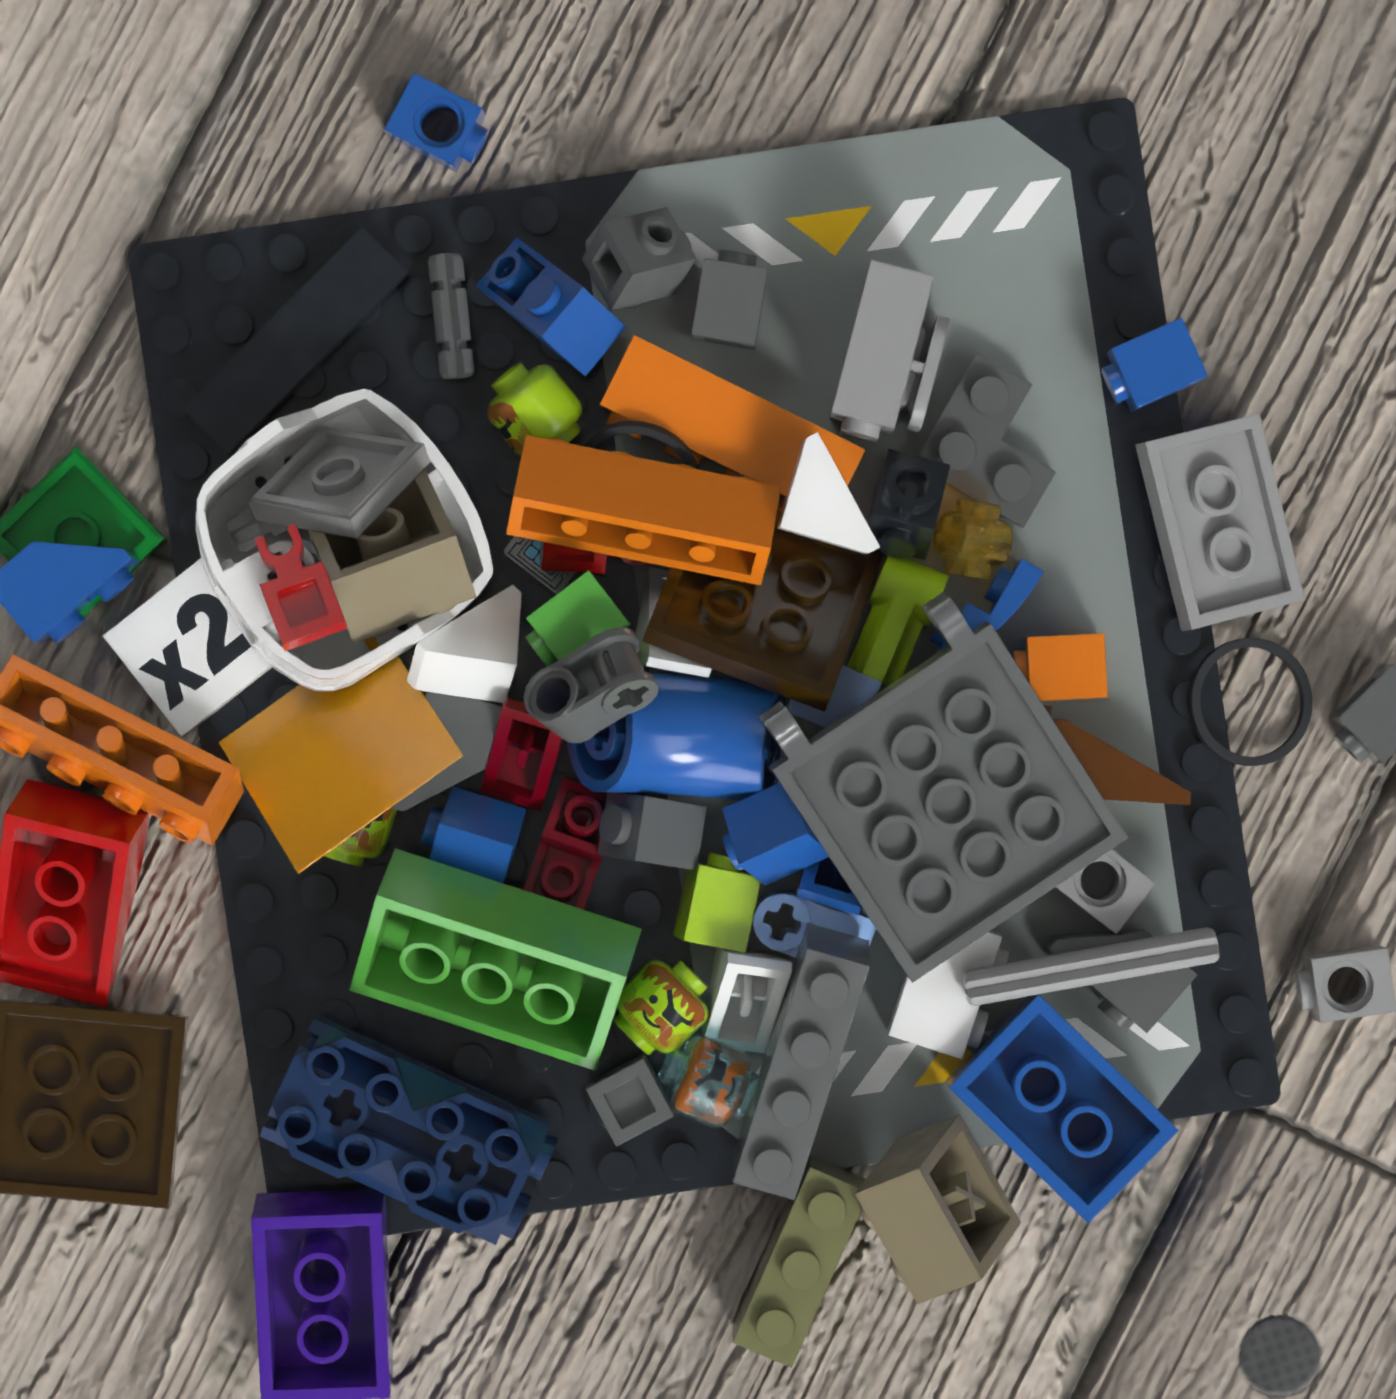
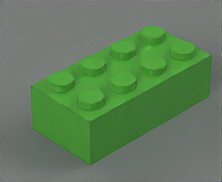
[349,848,642,1071]

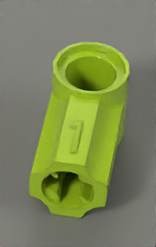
[847,556,949,685]

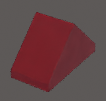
[480,697,563,811]

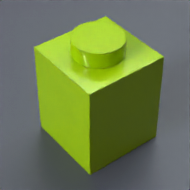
[673,852,761,953]

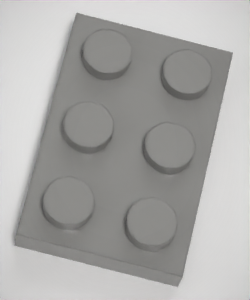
[1135,413,1305,631]

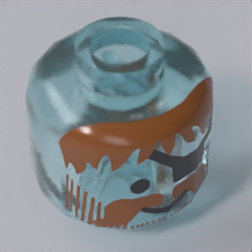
[658,1034,758,1128]

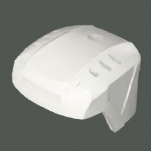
[196,389,493,691]

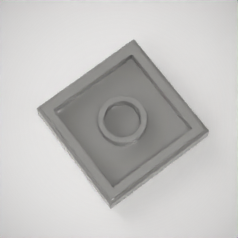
[248,427,430,538]

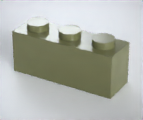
[732,1154,866,1368]

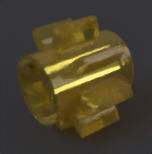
[933,499,1013,579]

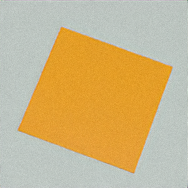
[219,637,463,874]

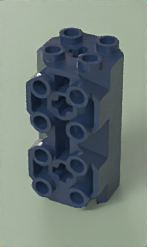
[260,1014,559,1245]

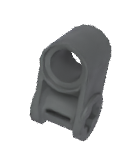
[524,627,659,743]

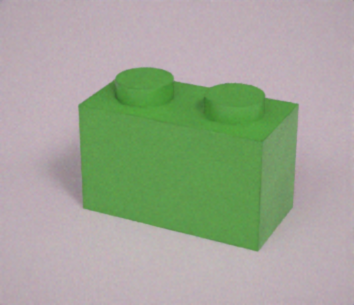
[525,570,631,667]

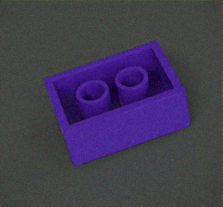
[251,1189,394,1399]

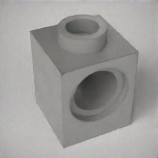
[1056,849,1156,934]
[1295,945,1396,1023]

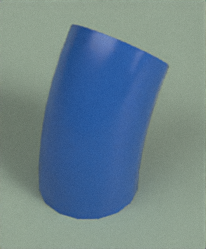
[567,672,786,801]

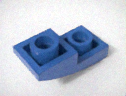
[929,559,1044,654]

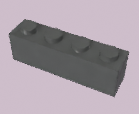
[733,923,870,1200]

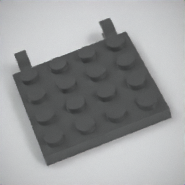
[758,592,1128,983]

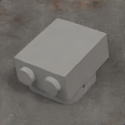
[830,260,950,443]

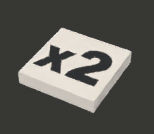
[103,558,272,737]

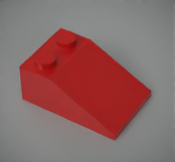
[0,779,150,1008]

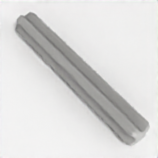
[963,927,1220,1006]

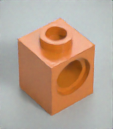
[1013,633,1108,701]

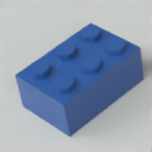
[945,994,1179,1223]

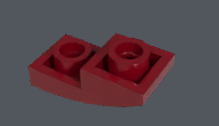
[523,777,607,910]

